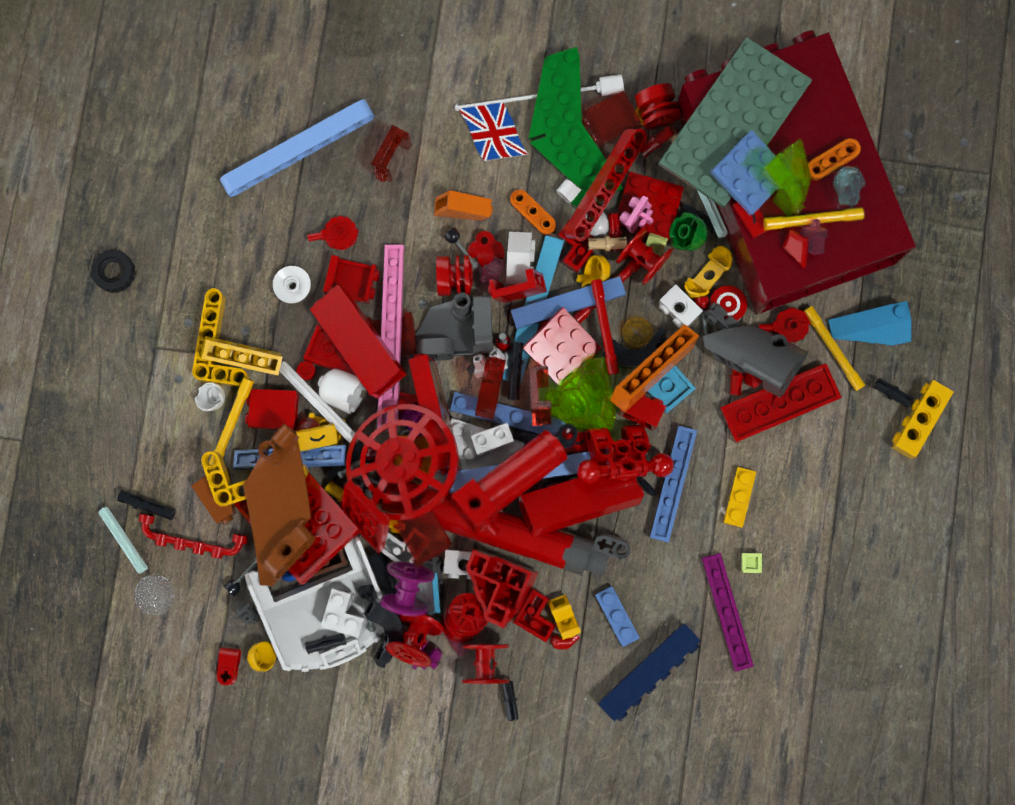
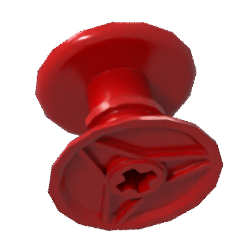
[616,226,674,286]
[385,614,445,667]
[461,643,510,684]

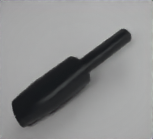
[636,476,657,496]

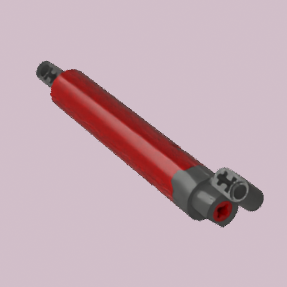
[347,475,630,576]

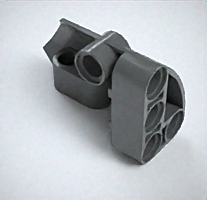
[402,293,493,361]

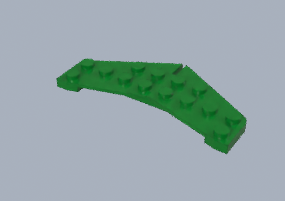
[528,47,623,198]

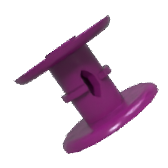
[380,561,435,616]

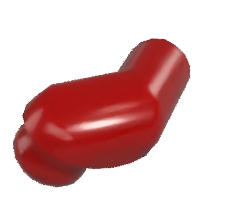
[550,635,580,650]

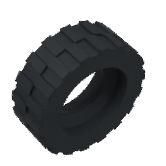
[91,249,136,293]

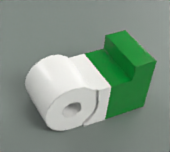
[556,179,586,210]

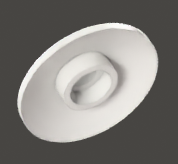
[273,266,311,303]

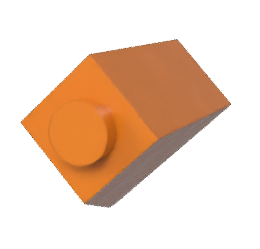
[434,190,493,221]

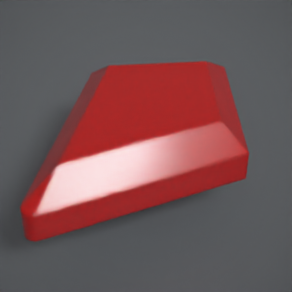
[782,230,809,268]

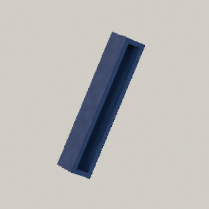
[598,623,701,722]

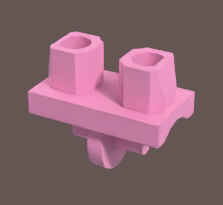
[619,196,654,234]

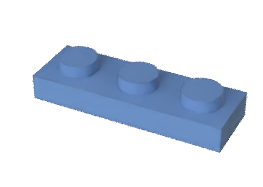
[595,586,640,647]

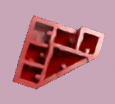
[466,549,538,628]

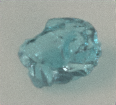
[833,166,865,206]

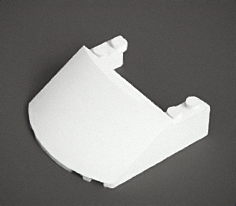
[244,535,384,672]

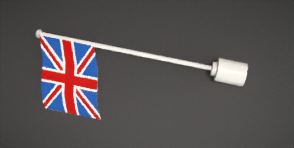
[455,74,624,161]

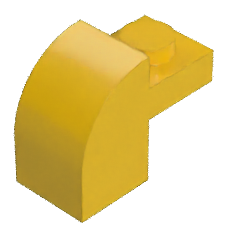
[548,594,581,640]

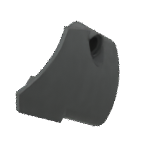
[703,325,808,398]

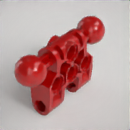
[577,424,674,484]

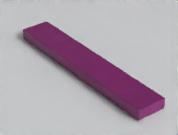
[701,553,754,672]

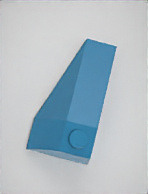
[827,301,911,346]

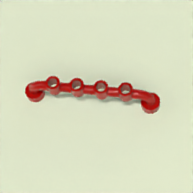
[138,513,249,559]

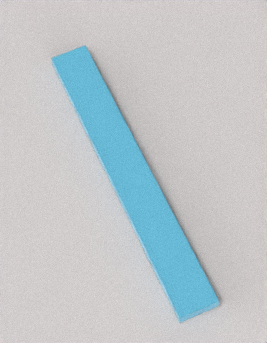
[502,236,564,385]

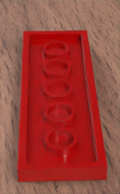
[720,363,842,443]

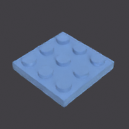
[710,130,792,215]

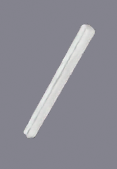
[279,361,358,443]

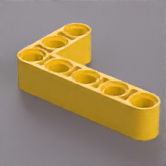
[192,288,250,388]
[201,451,309,506]

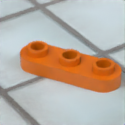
[806,139,861,180]
[510,190,556,236]

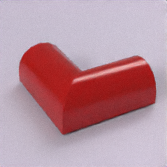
[558,220,594,273]
[512,589,556,642]

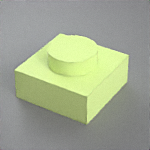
[646,233,668,257]
[741,553,762,573]

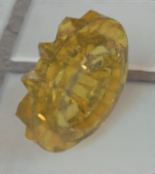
[622,317,653,348]

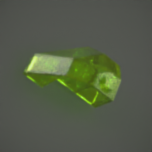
[761,139,811,217]
[541,357,616,431]

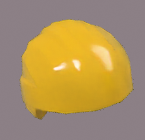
[576,255,611,288]
[247,642,277,672]

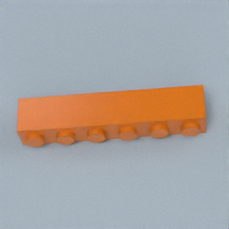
[610,324,699,412]

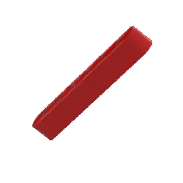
[564,129,647,241]

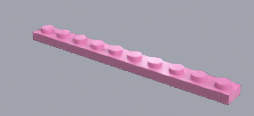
[377,245,405,431]

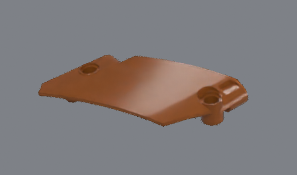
[243,424,315,587]

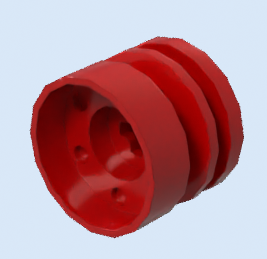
[635,83,682,129]
[436,255,473,296]
[441,593,488,643]

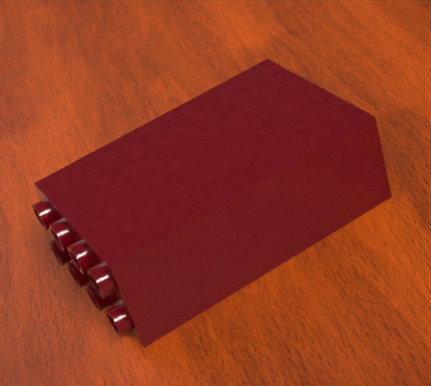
[678,30,916,315]

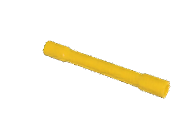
[764,208,864,230]
[804,306,865,391]
[209,377,254,466]

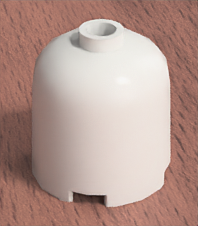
[318,369,366,414]

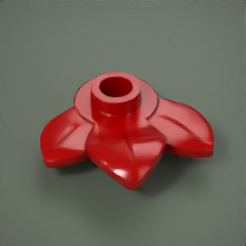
[467,231,505,269]

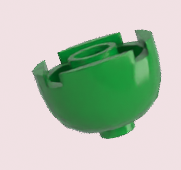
[669,213,708,252]

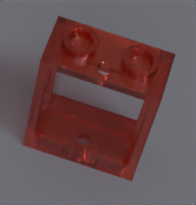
[475,356,506,419]

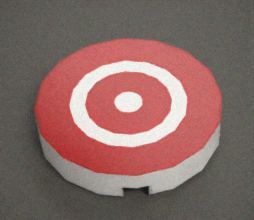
[709,285,747,321]

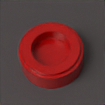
[296,361,316,381]

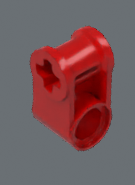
[217,647,241,685]

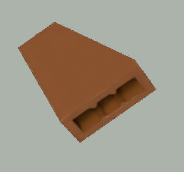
[191,465,236,525]

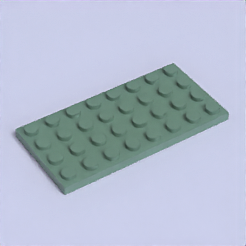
[658,37,812,208]

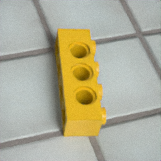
[201,336,283,375]
[891,380,954,459]

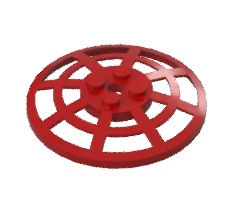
[346,404,459,521]

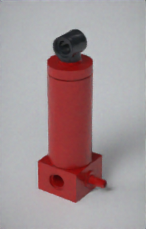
[451,424,578,536]

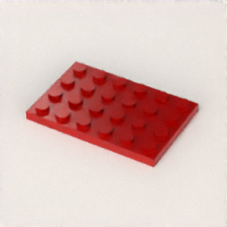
[234,472,361,585]

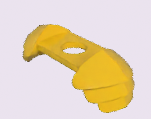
[684,245,733,298]

